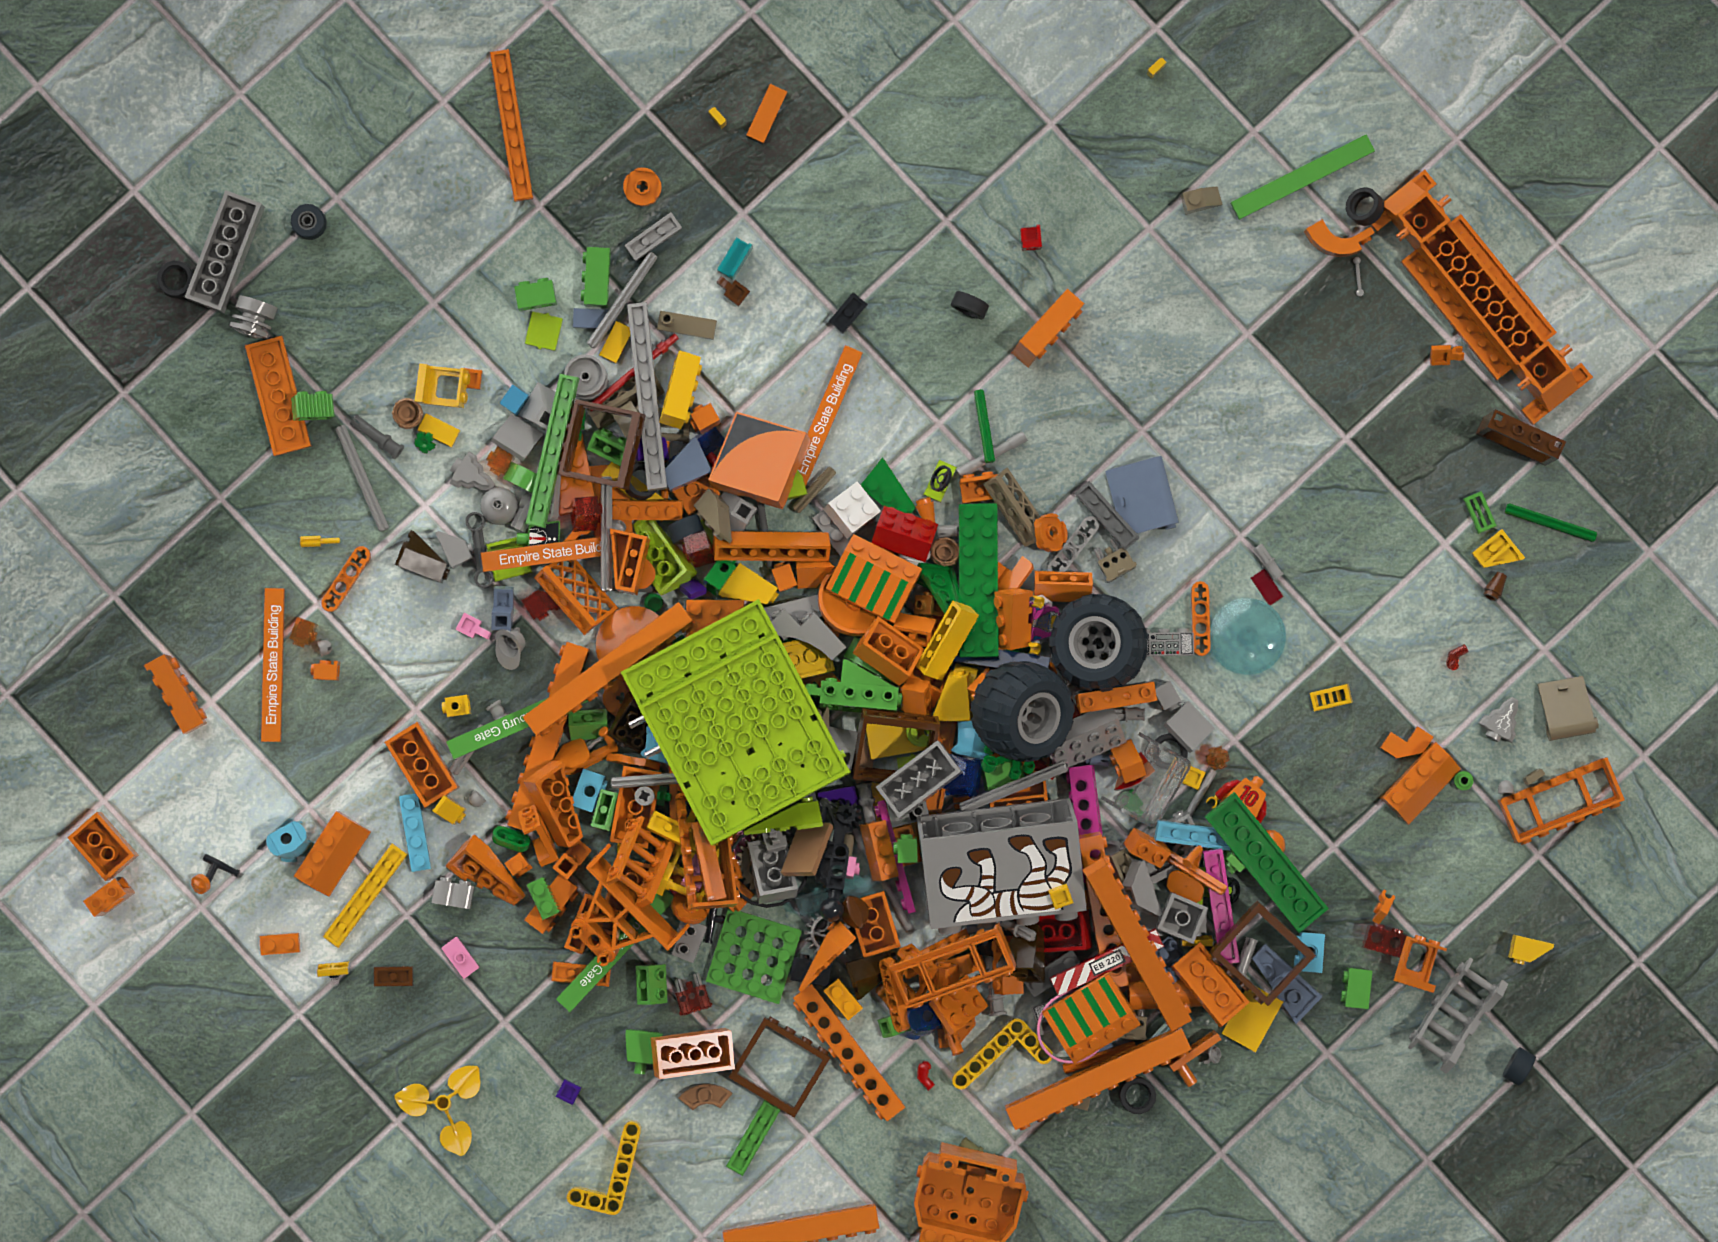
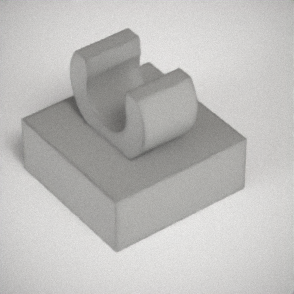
[762,830,786,854]

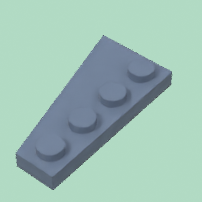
[1252,943,1322,1024]

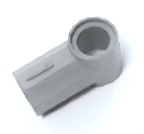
[510,492,532,533]

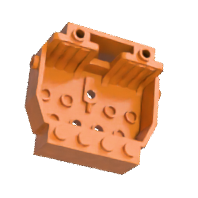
[914,1142,1029,1242]

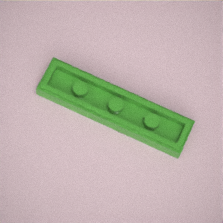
[726,1100,781,1176]

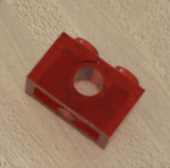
[682,531,717,568]

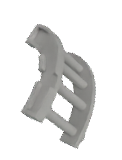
[1408,958,1508,1074]

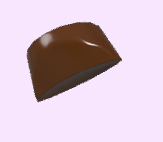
[841,896,869,928]

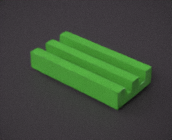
[1463,491,1497,534]

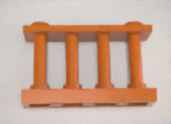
[1075,682,1157,714]
[606,816,675,908]

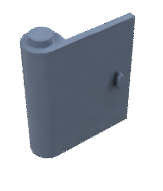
[1105,456,1179,534]

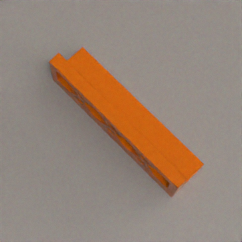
[691,823,726,902]

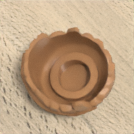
[392,398,423,429]
[930,537,959,566]

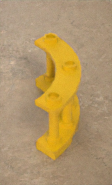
[656,808,721,911]

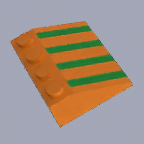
[825,534,922,624]
[1042,972,1141,1064]

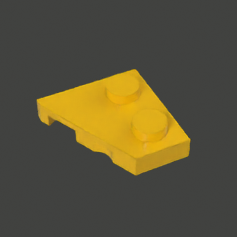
[1471,529,1525,568]

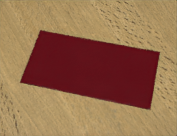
[1251,568,1284,606]

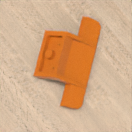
[998,556,1034,591]

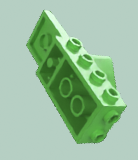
[805,659,902,713]

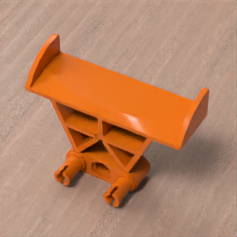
[569,843,690,966]

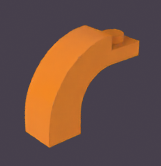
[1304,219,1375,257]

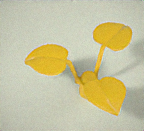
[394,1066,481,1156]

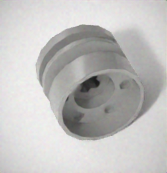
[229,295,278,339]

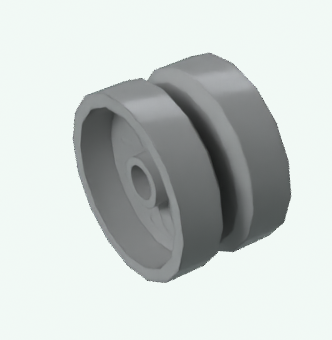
[564,354,609,402]

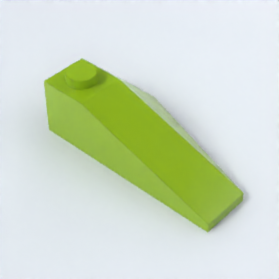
[742,796,823,835]

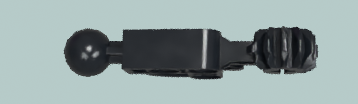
[813,798,862,922]

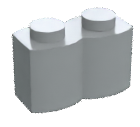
[432,877,475,909]

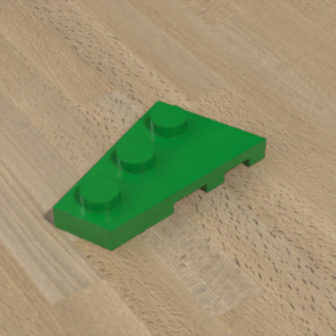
[861,457,916,513]
[917,563,963,614]

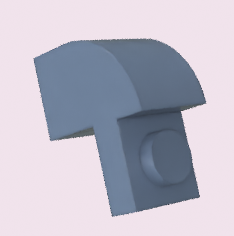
[491,586,514,631]

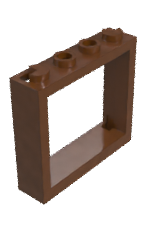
[558,399,646,490]
[1476,409,1566,466]
[851,708,940,784]
[1210,900,1316,1006]
[728,1016,831,1118]

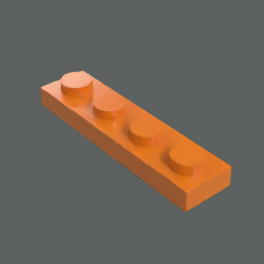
[612,499,683,520]

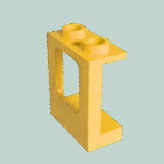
[415,363,470,408]

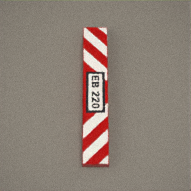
[1050,928,1164,996]

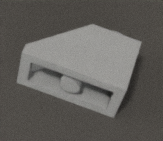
[435,531,475,569]

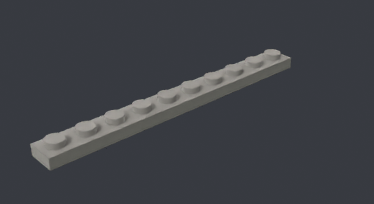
[627,302,668,491]

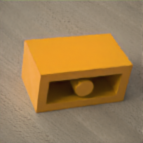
[823,978,863,1021]

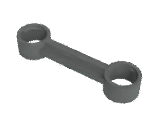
[465,512,494,588]

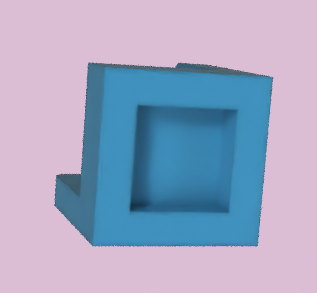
[500,384,529,416]

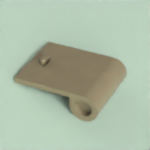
[1537,676,1599,741]

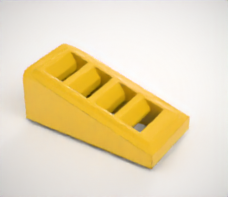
[1310,684,1353,711]

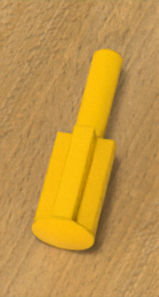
[300,536,340,548]

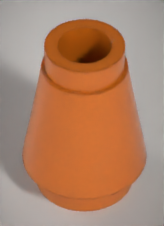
[915,497,936,523]

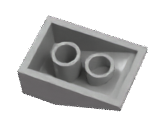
[748,836,798,904]

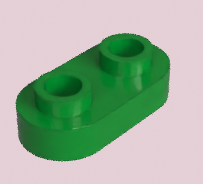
[492,826,530,852]

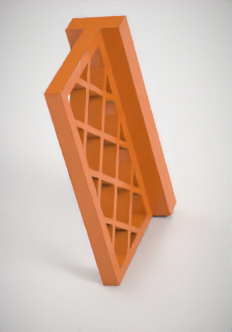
[534,560,618,636]

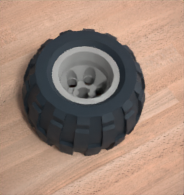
[1049,594,1149,692]
[970,661,1075,762]

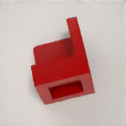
[1020,224,1042,251]

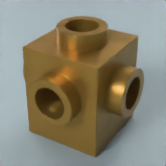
[914,592,944,618]

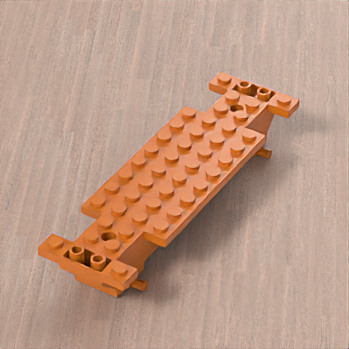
[1371,170,1593,425]

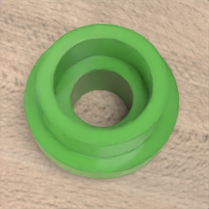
[1454,771,1474,790]

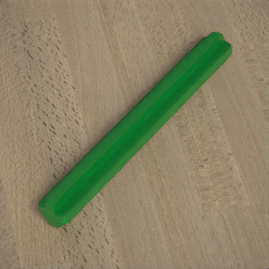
[1505,503,1597,542]

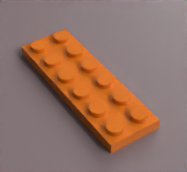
[245,336,312,456]

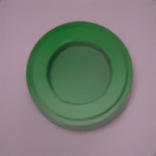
[644,593,664,613]

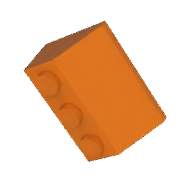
[853,616,925,686]

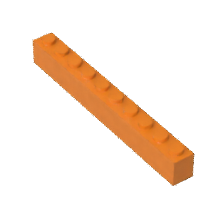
[523,602,693,737]
[505,642,590,830]
[1082,858,1192,1032]
[1005,1027,1192,1130]

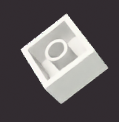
[823,482,881,539]

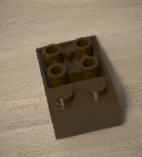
[608,690,648,753]

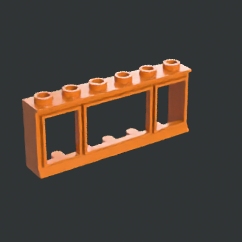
[1497,757,1625,845]
[675,792,740,911]
[889,922,1016,1009]

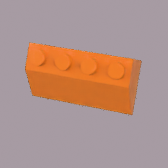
[1380,742,1461,825]
[610,766,663,849]
[294,811,371,897]

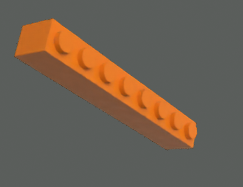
[723,1203,880,1242]

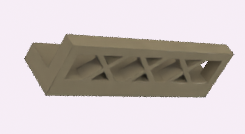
[587,375,665,430]
[983,467,1040,547]

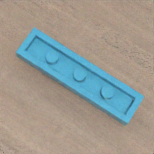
[399,793,432,872]
[1154,820,1230,851]

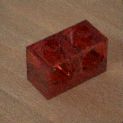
[570,496,603,532]
[1362,923,1406,958]

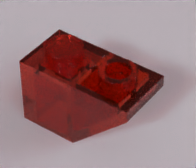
[521,590,561,621]

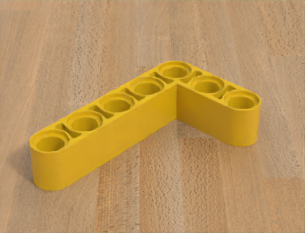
[952,1018,1052,1089]
[567,1120,641,1215]

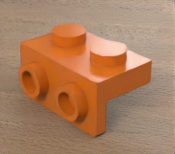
[959,471,998,504]

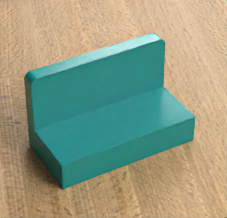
[717,237,753,280]

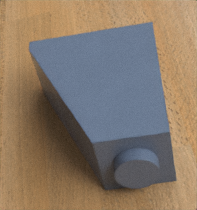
[665,437,712,492]

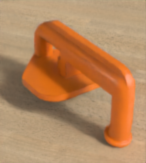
[553,727,618,775]
[1167,845,1204,903]

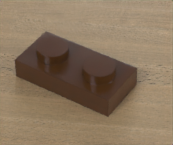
[374,966,413,986]

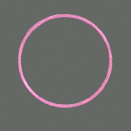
[1037,990,1100,1063]

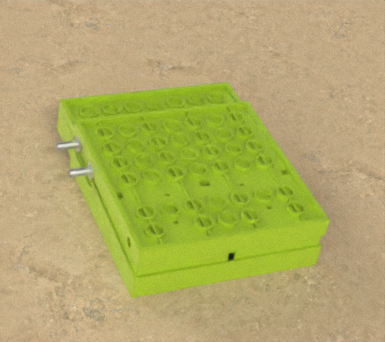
[621,599,851,845]

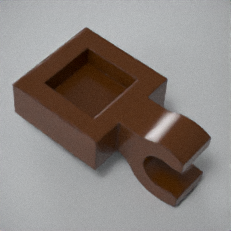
[717,276,750,307]

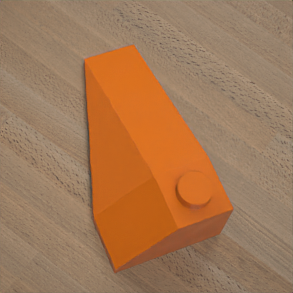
[446,835,525,905]
[798,921,856,992]

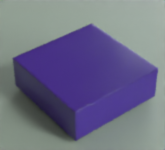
[680,579,706,600]
[555,1079,582,1105]

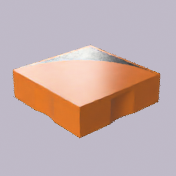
[708,411,811,509]

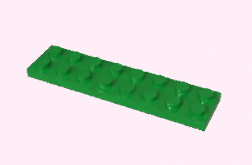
[959,503,999,658]
[1204,792,1329,933]

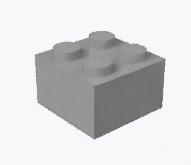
[1156,892,1208,944]

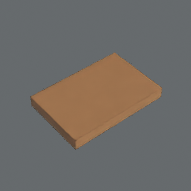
[781,823,833,876]

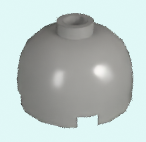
[481,487,519,525]

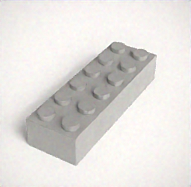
[185,190,265,313]

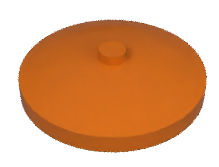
[818,567,888,636]
[596,606,672,682]

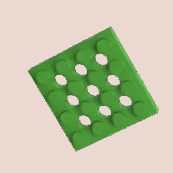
[706,908,802,1004]

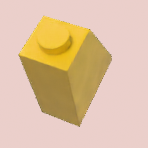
[718,563,779,605]
[933,668,973,721]

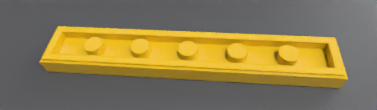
[323,843,408,948]

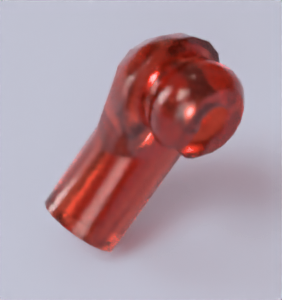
[1446,644,1469,670]

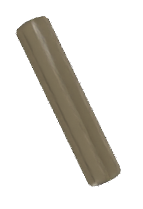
[792,466,836,513]

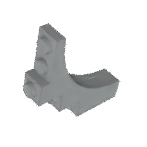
[771,609,846,660]

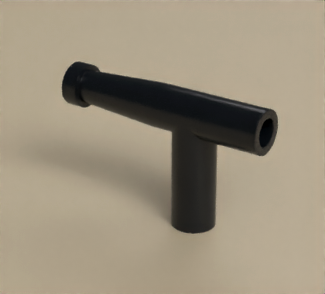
[203,854,240,883]
[705,908,726,944]

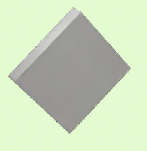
[491,414,543,462]
[1163,701,1215,753]

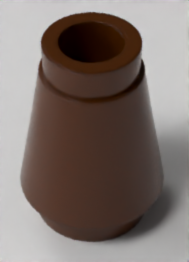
[1483,572,1507,601]

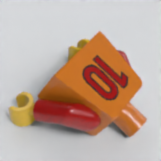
[1206,776,1267,824]

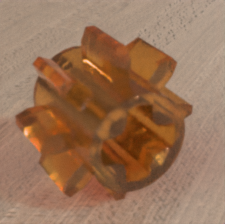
[1205,746,1230,770]

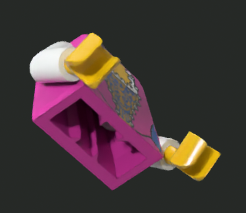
[1028,595,1060,655]

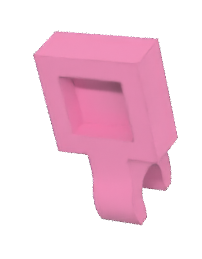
[455,613,492,640]
[846,856,860,879]

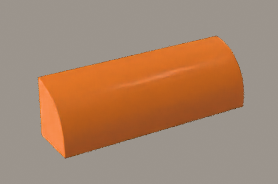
[1128,980,1202,1010]

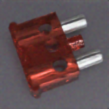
[675,973,713,1016]

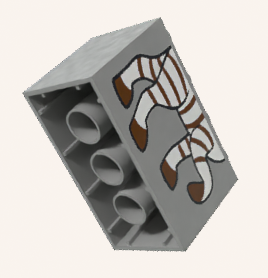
[916,798,1086,935]

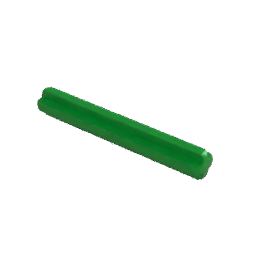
[974,389,995,463]

